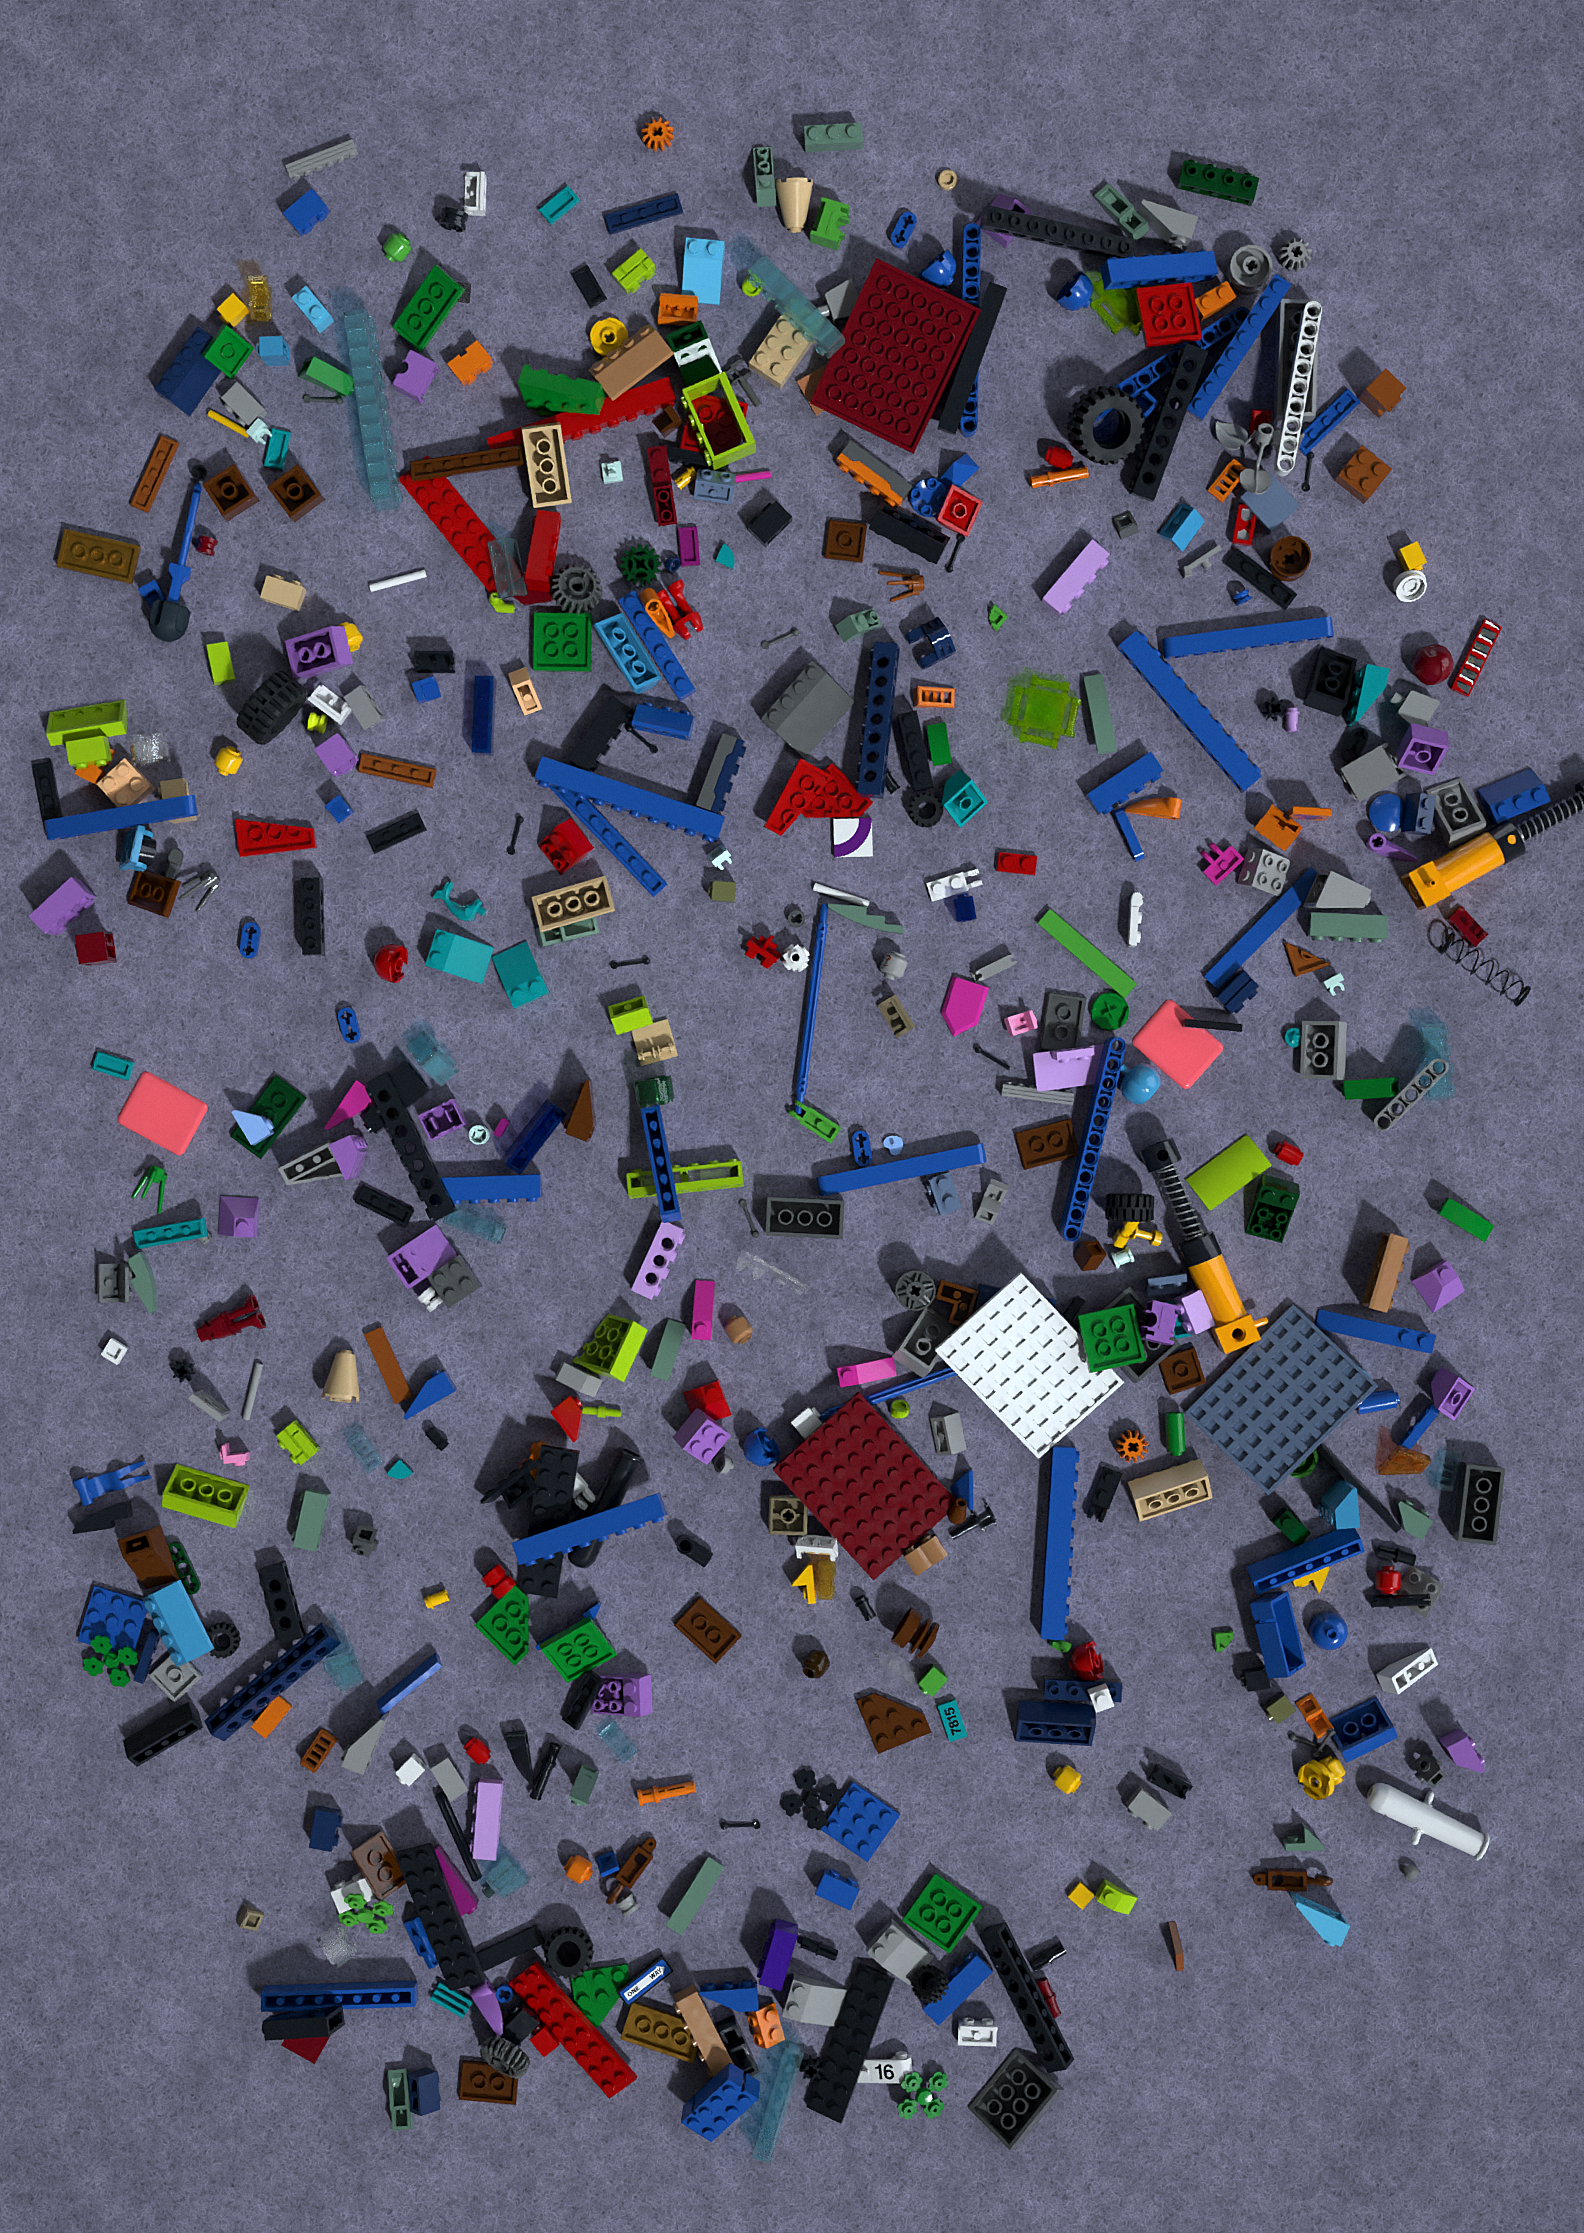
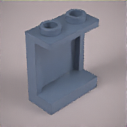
[1238,471,1300,535]

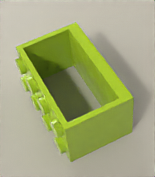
[680,371,756,470]

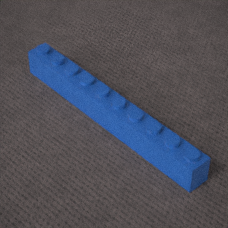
[1117,630,1262,793]
[534,756,725,843]
[1039,1445,1079,1640]

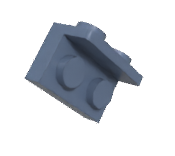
[693,469,735,504]
[926,1172,962,1216]
[1145,1273,1187,1297]

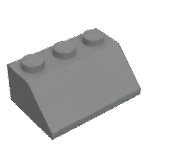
[1300,1021,1347,1080]

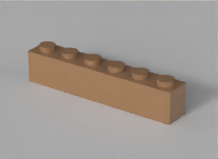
[673,1984,743,2089]

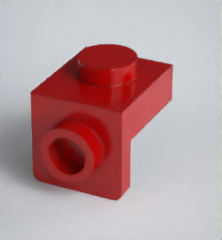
[1249,409,1272,439]

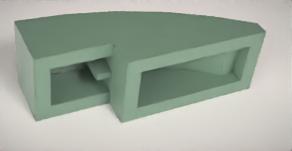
[1094,183,1149,242]
[535,917,599,948]
[126,1252,158,1313]
[650,1319,686,1381]
[388,2069,414,2131]

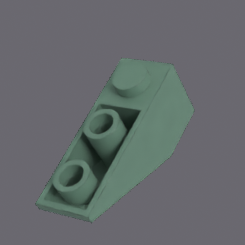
[753,146,776,207]
[568,1764,600,1806]

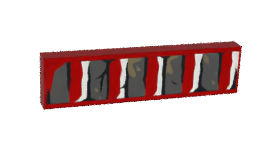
[1450,619,1502,697]

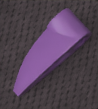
[1366,833,1418,862]
[469,1979,503,2036]

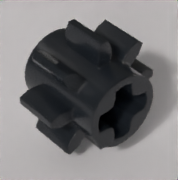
[1262,697,1287,722]
[171,1358,197,1383]
[799,2055,823,2082]

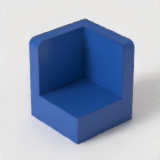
[1137,390,1159,421]
[138,580,168,608]
[412,676,441,704]
[324,795,354,824]

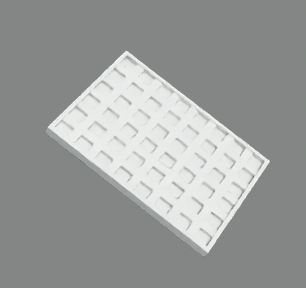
[935,1272,1124,1459]

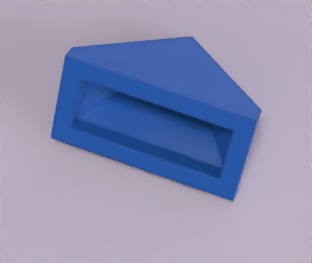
[939,454,980,490]
[951,1469,973,1510]

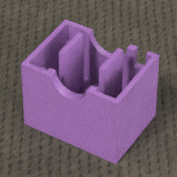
[393,350,440,404]
[314,733,360,777]
[418,1099,468,1142]
[1139,1300,1181,1345]

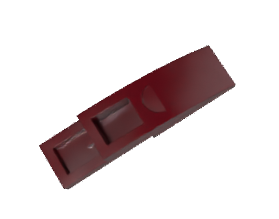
[647,445,678,526]

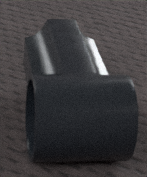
[676,1535,713,1567]

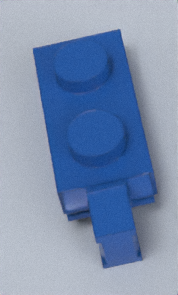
[403,1916,438,1969]

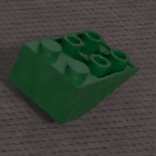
[666,320,722,387]
[1245,1174,1300,1243]

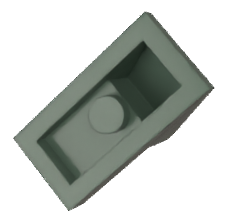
[1283,1823,1324,1851]

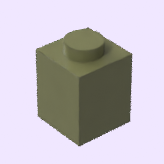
[708,881,736,903]
[1264,1692,1296,1724]

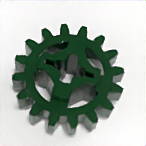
[620,544,662,587]

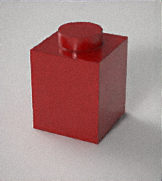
[529,2024,560,2057]

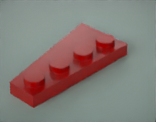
[763,758,834,836]
[235,819,317,857]

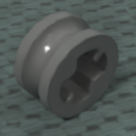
[788,910,805,928]

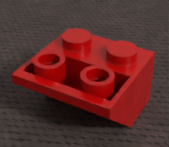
[538,818,594,875]

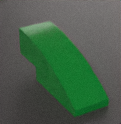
[1436,1197,1494,1242]

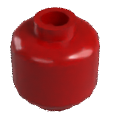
[1375,1566,1401,1594]

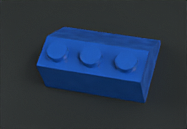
[632,702,695,741]
[1477,768,1551,825]
[1329,1697,1398,1763]

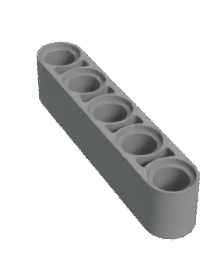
[1374,1058,1449,1131]

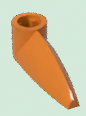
[639,588,675,639]
[1125,797,1182,820]

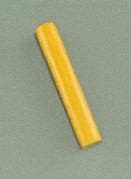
[208,410,249,438]

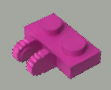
[1200,842,1244,886]

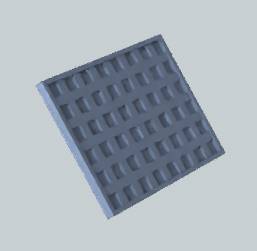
[1185,1305,1378,1496]

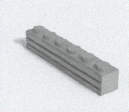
[285,139,358,180]
[1001,1082,1074,1105]

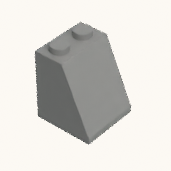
[1341,742,1406,802]
[1303,871,1372,908]

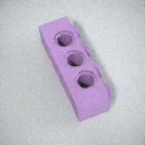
[631,1222,686,1300]

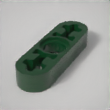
[168,1542,201,1595]

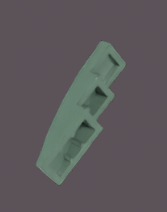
[1083,674,1117,755]
[828,903,904,934]
[665,1857,724,1936]

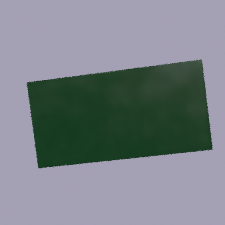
[230,1075,307,1159]

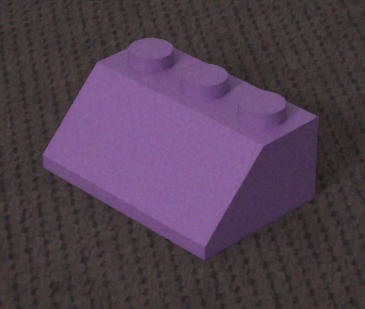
[329,1134,368,1180]

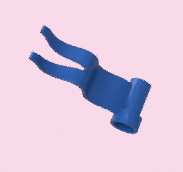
[72,1460,151,1506]

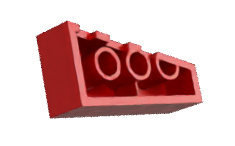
[524,510,562,593]

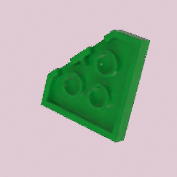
[474,1584,529,1666]
[571,1963,630,2028]

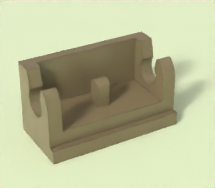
[877,994,915,1038]

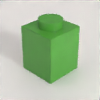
[918,1664,948,1697]

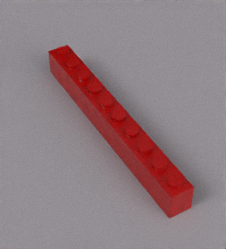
[486,376,677,458]

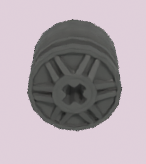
[894,1269,936,1311]

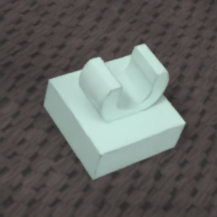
[246,418,272,445]
[601,461,623,484]
[706,844,732,870]
[1321,973,1345,996]

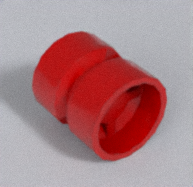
[480,1563,517,1600]

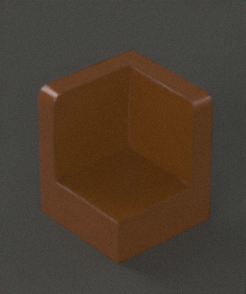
[653,405,682,438]
[1073,1240,1107,1271]

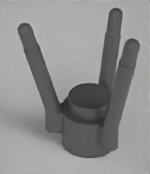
[178,870,221,912]

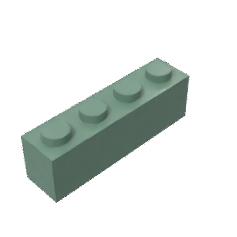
[1307,912,1388,943]

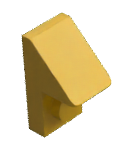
[791,1562,816,1604]
[1291,1567,1329,1594]

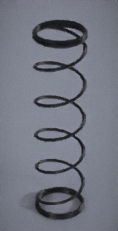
[1438,933,1531,1007]

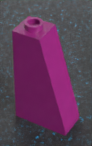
[434,1845,479,1916]

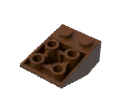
[564,1080,596,1142]
[117,1525,179,1589]

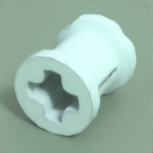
[1110,1246,1134,1269]

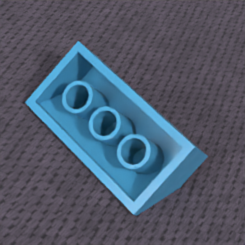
[594,613,662,694]
[1318,1478,1360,1529]
[142,1580,214,1667]

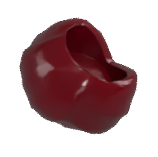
[1411,644,1454,685]

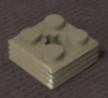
[769,1494,808,1535]

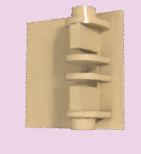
[632,1019,678,1066]

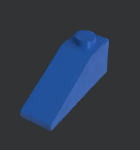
[404,1369,457,1420]

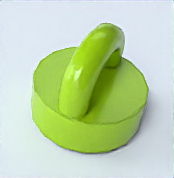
[742,276,761,297]
[890,1400,910,1419]

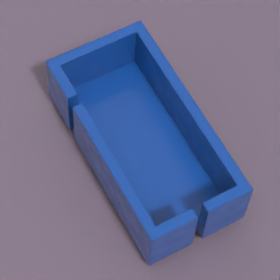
[1250,1591,1306,1679]
[681,2063,760,2142]

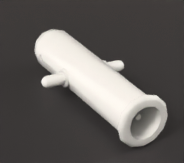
[1367,1783,1490,1861]

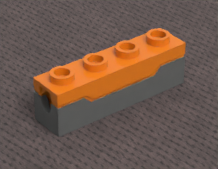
[837,440,912,508]

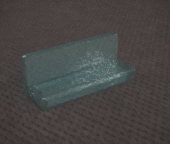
[488,537,527,599]

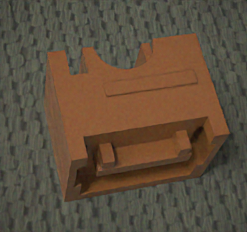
[1358,368,1407,418]

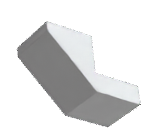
[975,1178,1009,1225]
[554,1361,603,1397]

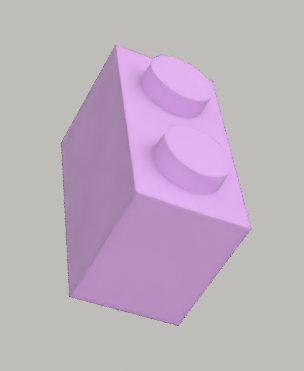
[1174,1290,1215,1334]

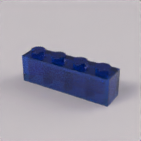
[472,675,496,756]
[500,1099,566,1175]

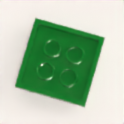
[533,612,592,672]
[1076,1304,1146,1373]
[539,1616,617,1683]
[902,1872,982,1954]

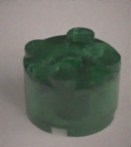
[633,1075,675,1108]

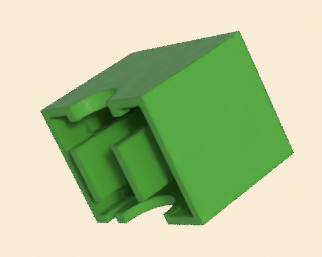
[810,197,850,251]

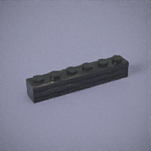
[659,444,729,472]

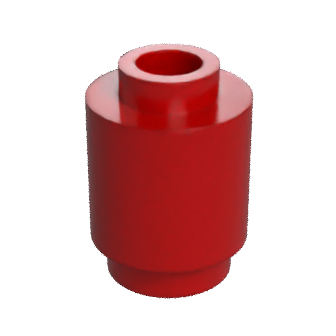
[1044,445,1074,470]
[1273,1140,1304,1166]
[463,1736,491,1765]

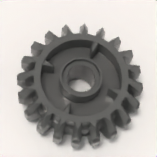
[550,563,603,615]
[479,2035,530,2079]

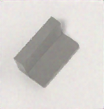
[930,1412,966,1456]

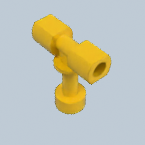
[1112,1221,1163,1248]

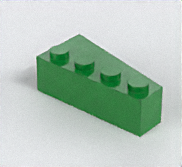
[518,364,605,415]

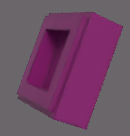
[493,1118,510,1138]

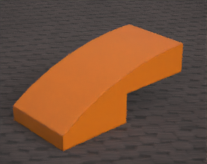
[1295,1693,1334,1739]
[251,1695,292,1739]

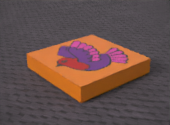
[1286,806,1332,821]

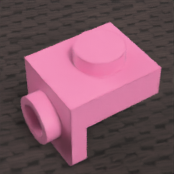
[1004,1010,1038,1037]
[219,1443,250,1466]

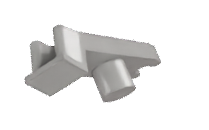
[1182,545,1222,579]
[971,954,1017,983]

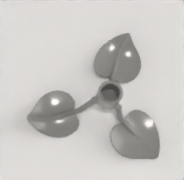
[1215,421,1304,494]

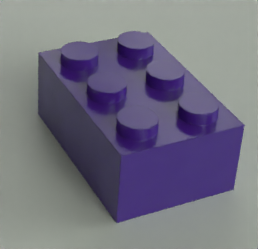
[757,1918,798,1991]

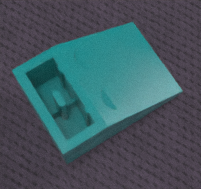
[1346,664,1390,727]

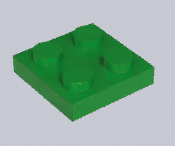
[201,324,254,379]

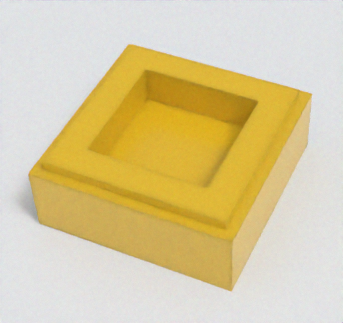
[1067,1882,1095,1910]

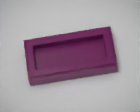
[678,526,700,567]

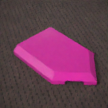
[941,976,989,1037]

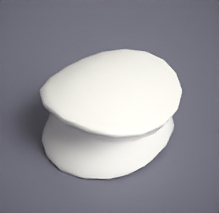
[1393,570,1427,602]

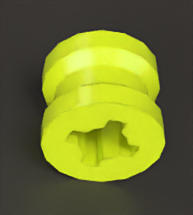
[307,712,328,734]

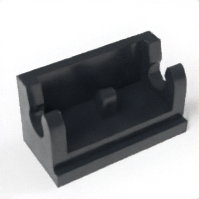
[414,651,455,673]
[1147,1764,1193,1800]

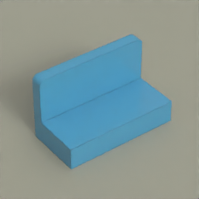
[1159,503,1205,551]

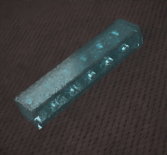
[747,255,845,359]
[752,2040,804,2163]

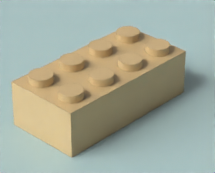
[749,299,824,390]
[521,422,572,508]

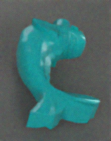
[432,881,487,922]

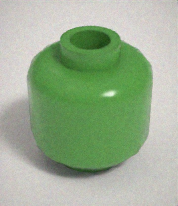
[383,232,412,263]

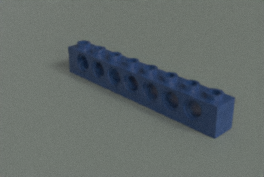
[855,642,900,799]
[204,1622,341,1741]

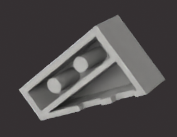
[278,1138,343,1185]

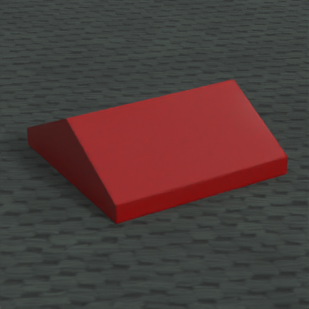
[936,484,983,537]

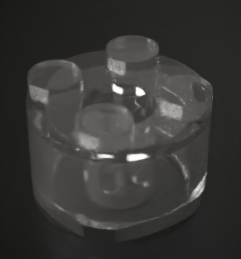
[129,732,171,767]
[316,1922,359,1969]

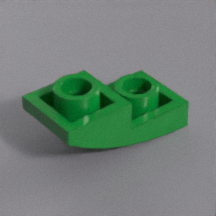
[927,722,952,766]

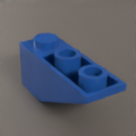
[699,1980,759,2012]

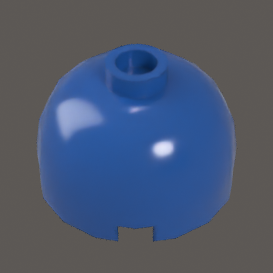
[918,249,957,287]
[1056,271,1093,311]
[744,1427,780,1467]
[1308,1611,1348,1650]

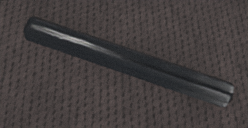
[435,1791,482,1882]

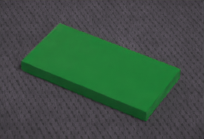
[392,264,465,352]

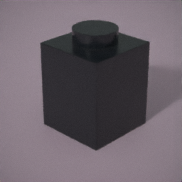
[1240,1666,1270,1692]

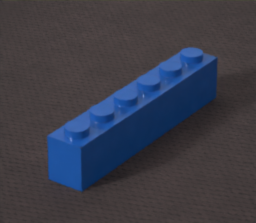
[1100,249,1218,290]
[618,590,696,702]
[641,1105,682,1223]
[424,1174,542,1205]
[1246,1528,1365,1595]

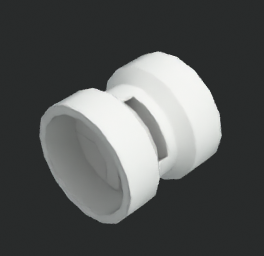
[417,1286,443,1312]

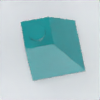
[941,769,988,828]

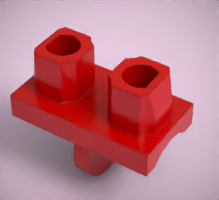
[745,935,782,969]

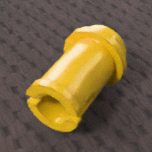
[674,467,697,490]
[424,1589,450,1609]

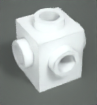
[782,944,810,972]

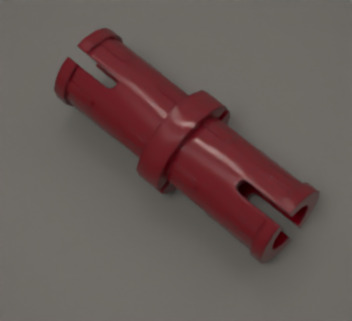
[1036,1977,1061,2018]

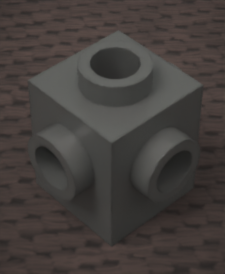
[349,1524,379,1557]
[1412,1753,1447,1788]

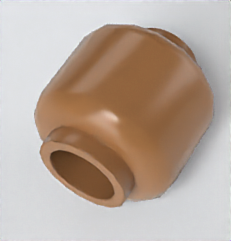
[725,1315,753,1345]

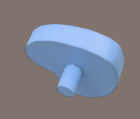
[883,1136,903,1155]

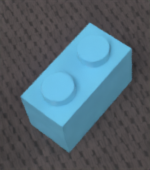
[292,286,334,333]

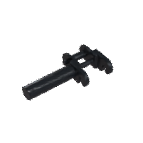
[950,1502,997,1540]

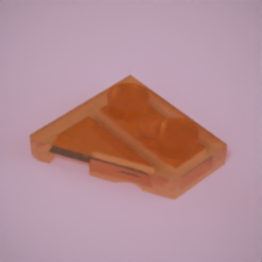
[1377,1445,1431,1475]

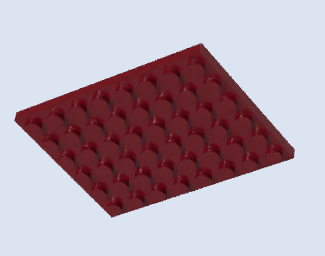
[810,258,981,454]
[772,1391,956,1581]

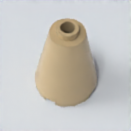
[775,178,813,233]
[321,1350,360,1403]

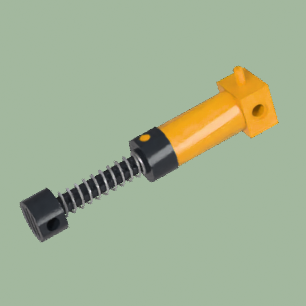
[1401,780,1584,910]
[1139,1137,1268,1354]

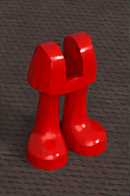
[656,579,704,641]

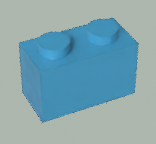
[256,336,290,366]

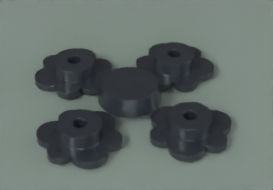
[781,1769,841,1830]

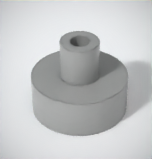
[714,1454,734,1474]

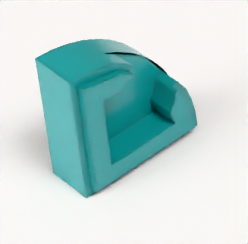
[715,543,735,570]
[387,1459,414,1479]

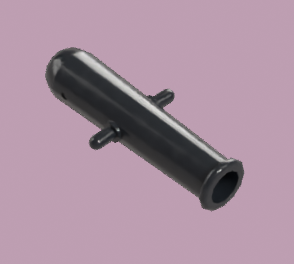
[567,1447,644,1568]

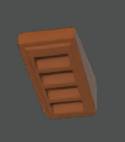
[300,1728,338,1773]

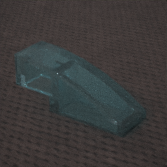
[443,1206,507,1244]

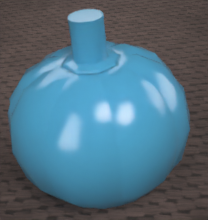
[1120,1063,1161,1104]

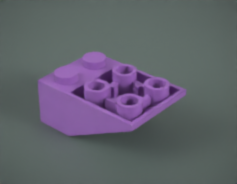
[386,1224,458,1290]
[591,1673,653,1717]

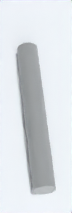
[242,1363,263,1420]

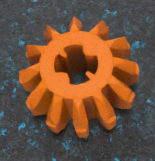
[641,117,674,152]
[1116,1430,1149,1463]

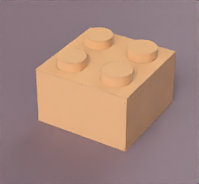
[97,758,156,807]

